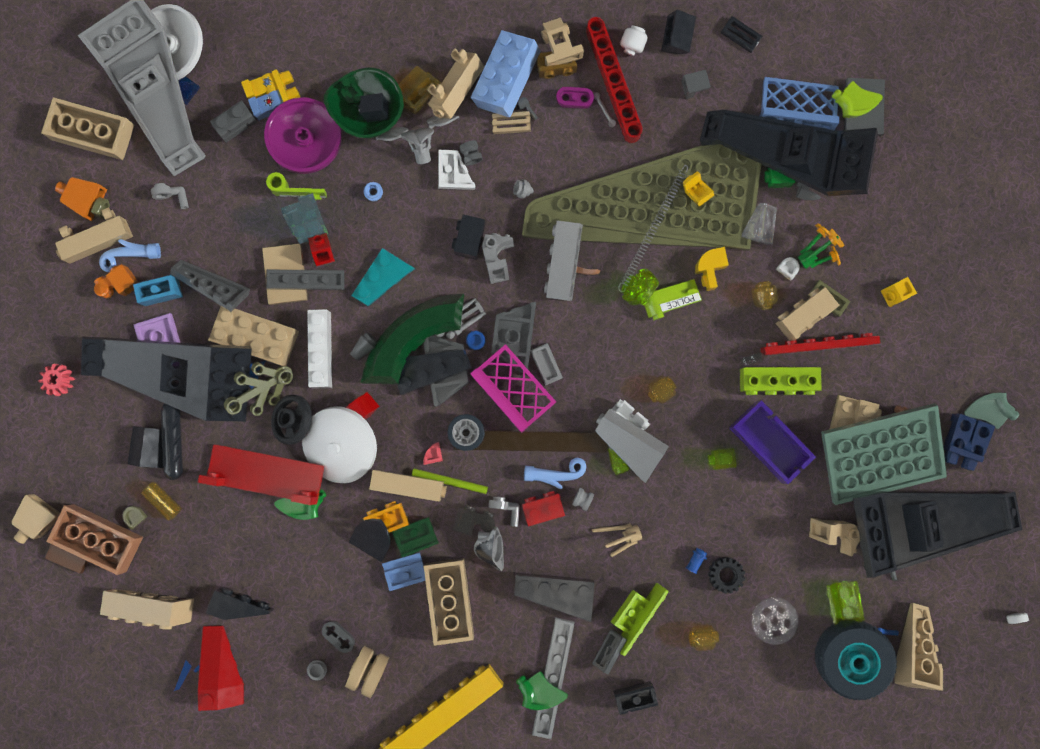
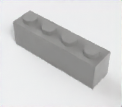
[544,221,583,301]

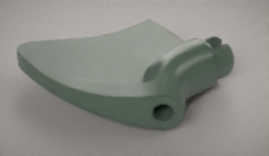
[964,393,1019,429]

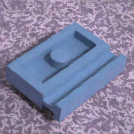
[382,552,426,591]

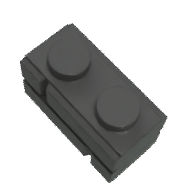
[210,100,257,143]

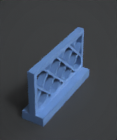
[760,77,839,130]

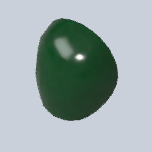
[324,67,404,138]

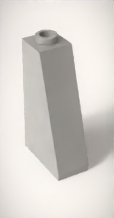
[595,409,669,483]

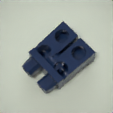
[943,414,995,471]

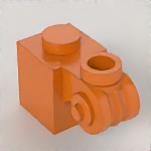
[94,264,139,298]

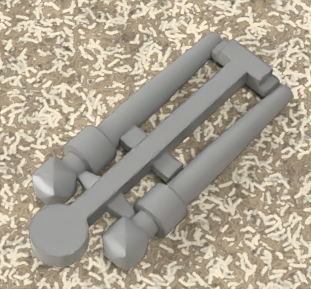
[435,298,486,340]

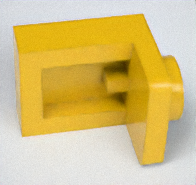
[683,171,714,206]

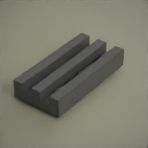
[592,629,627,674]

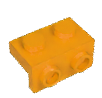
[363,501,409,533]

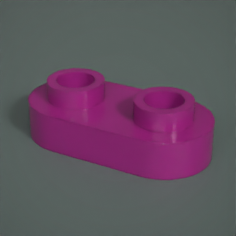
[556,87,594,109]

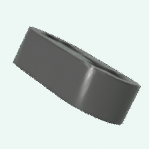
[322,621,355,653]

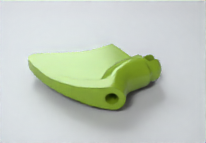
[832,81,883,118]

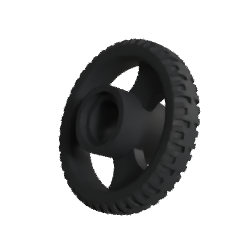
[271,394,312,445]

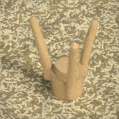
[592,523,642,557]

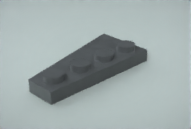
[170,260,250,312]

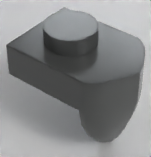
[796,182,821,200]

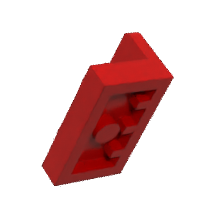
[522,491,565,526]

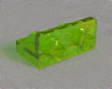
[826,581,865,624]

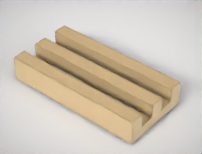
[492,111,531,134]

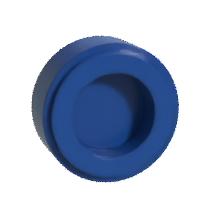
[466,331,485,350]

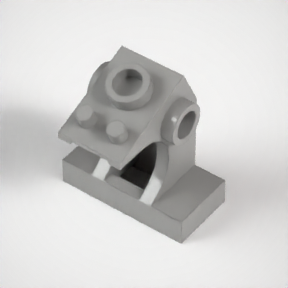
[482,233,514,284]

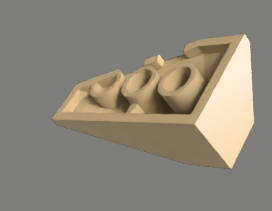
[895,603,943,691]

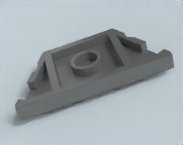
[491,302,536,375]
[424,336,470,407]

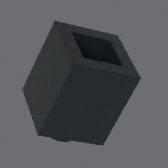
[358,93,389,123]

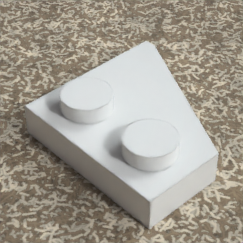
[438,150,475,190]

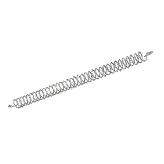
[619,165,688,292]

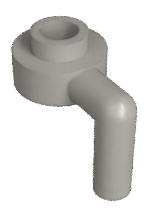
[151,183,189,209]
[488,497,520,527]

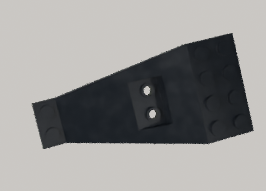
[700,110,878,196]
[81,336,252,422]
[853,492,1022,578]

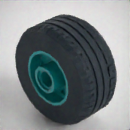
[814,619,897,700]

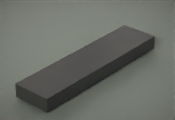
[266,269,344,290]

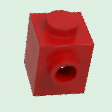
[308,233,335,266]

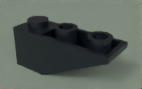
[206,587,274,620]

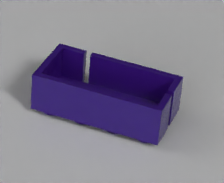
[729,400,816,484]

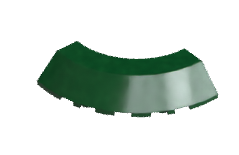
[361,294,464,384]

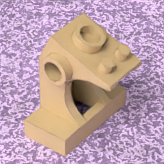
[541,18,584,66]
[809,518,860,556]

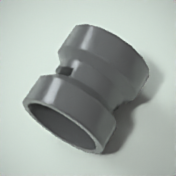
[459,140,483,166]

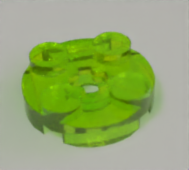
[621,269,659,305]

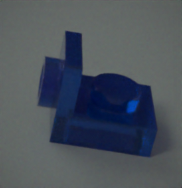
[178,76,200,105]

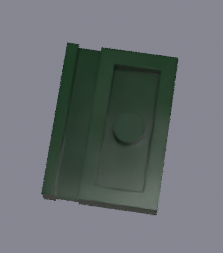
[392,517,439,558]

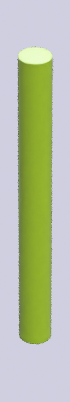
[412,468,488,494]

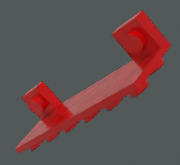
[198,445,324,505]

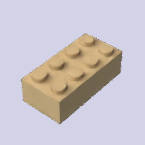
[41,97,134,160]
[208,306,299,366]
[424,558,474,646]

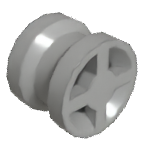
[572,488,594,511]

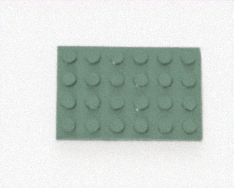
[821,404,947,505]

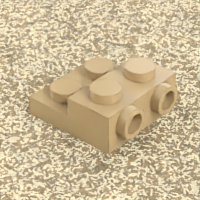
[829,395,882,430]

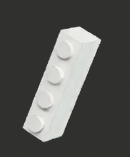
[308,310,332,389]

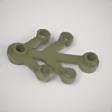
[224,362,293,416]

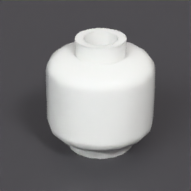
[620,25,648,56]

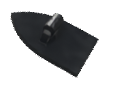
[349,519,390,562]

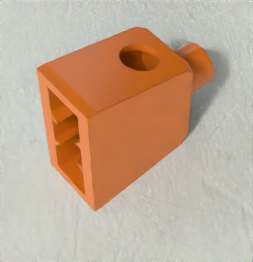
[55,177,107,221]

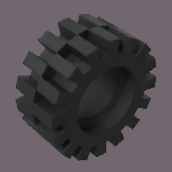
[708,557,745,594]

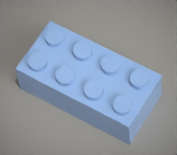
[471,30,540,118]

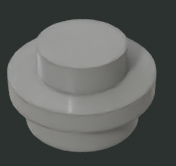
[307,660,327,680]

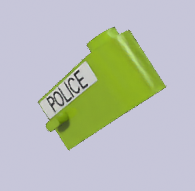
[266,172,327,200]
[641,279,702,321]

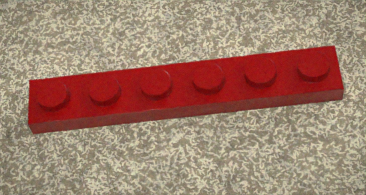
[760,333,880,356]

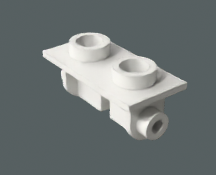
[611,399,650,430]

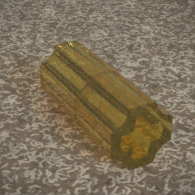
[141,482,182,521]

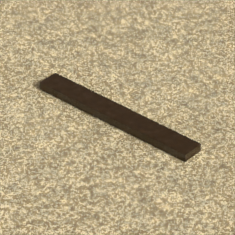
[453,431,607,453]

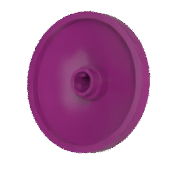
[264,98,342,174]

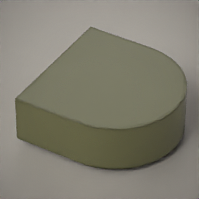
[91,197,110,220]
[122,506,147,530]

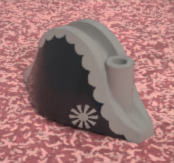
[474,527,504,571]

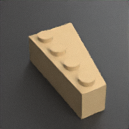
[100,589,194,629]

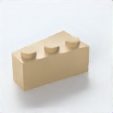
[776,287,840,341]

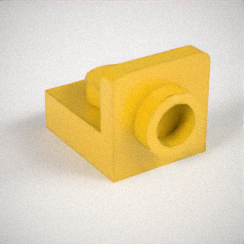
[881,277,917,307]

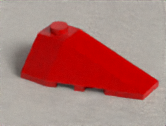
[198,625,244,711]

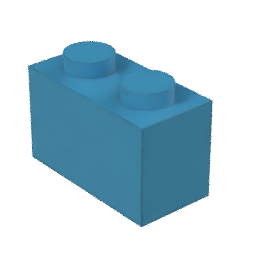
[133,275,183,306]

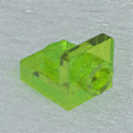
[708,448,737,470]

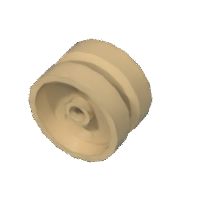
[345,646,389,699]

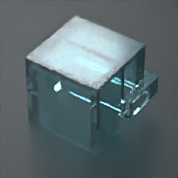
[281,193,328,244]

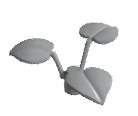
[376,115,460,164]

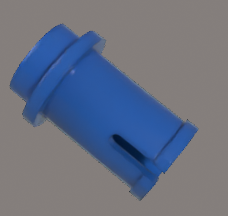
[685,548,707,574]

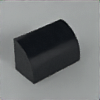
[661,9,696,54]

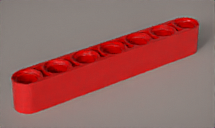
[586,17,643,143]

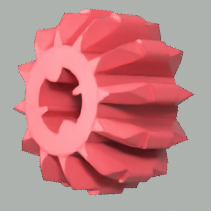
[38,364,75,396]

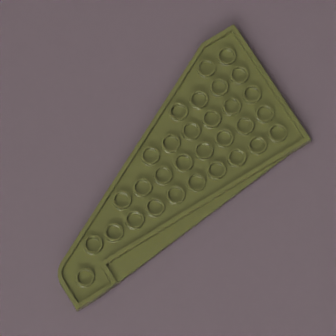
[522,144,761,251]

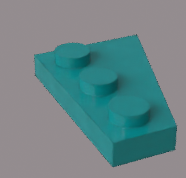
[351,248,415,306]

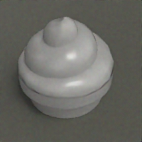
[513,179,534,199]

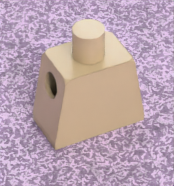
[12,494,60,544]

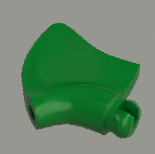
[274,489,326,520]
[516,671,568,710]

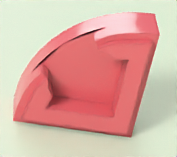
[423,442,443,465]

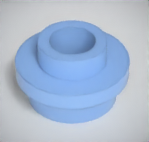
[364,182,383,201]

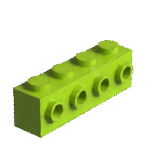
[740,367,822,395]

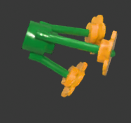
[798,223,844,269]

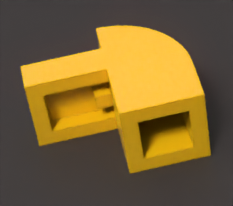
[695,247,729,291]

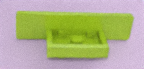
[611,583,669,656]

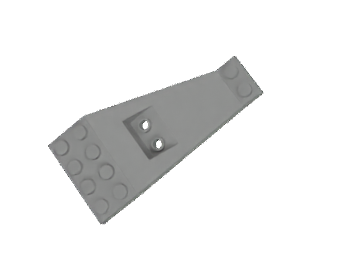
[78,0,206,176]

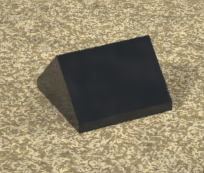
[128,426,163,468]

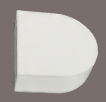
[776,257,800,281]

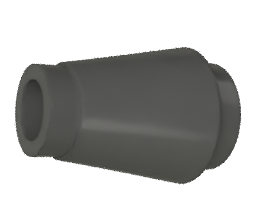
[350,332,378,361]

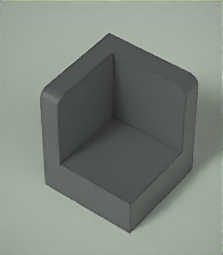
[681,70,710,99]

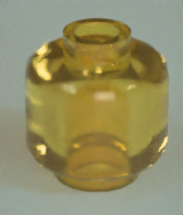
[751,281,778,310]
[647,375,677,404]
[689,624,719,651]

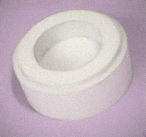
[1006,612,1029,624]

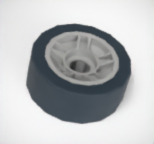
[447,414,485,451]

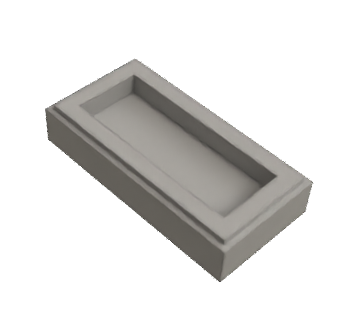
[530,343,563,386]

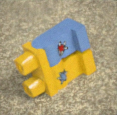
[241,69,301,120]

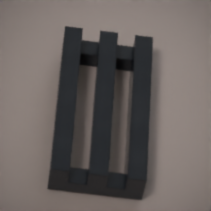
[721,16,763,53]

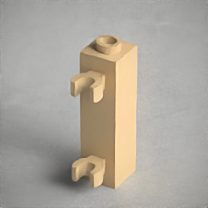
[428,48,485,119]
[55,207,133,264]
[369,470,447,502]

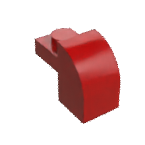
[346,392,380,420]

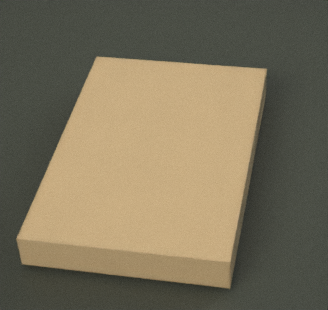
[262,244,308,305]

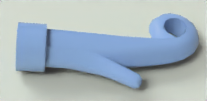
[99,239,161,272]
[524,458,586,489]

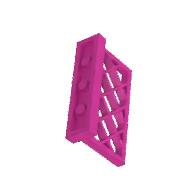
[470,344,556,433]

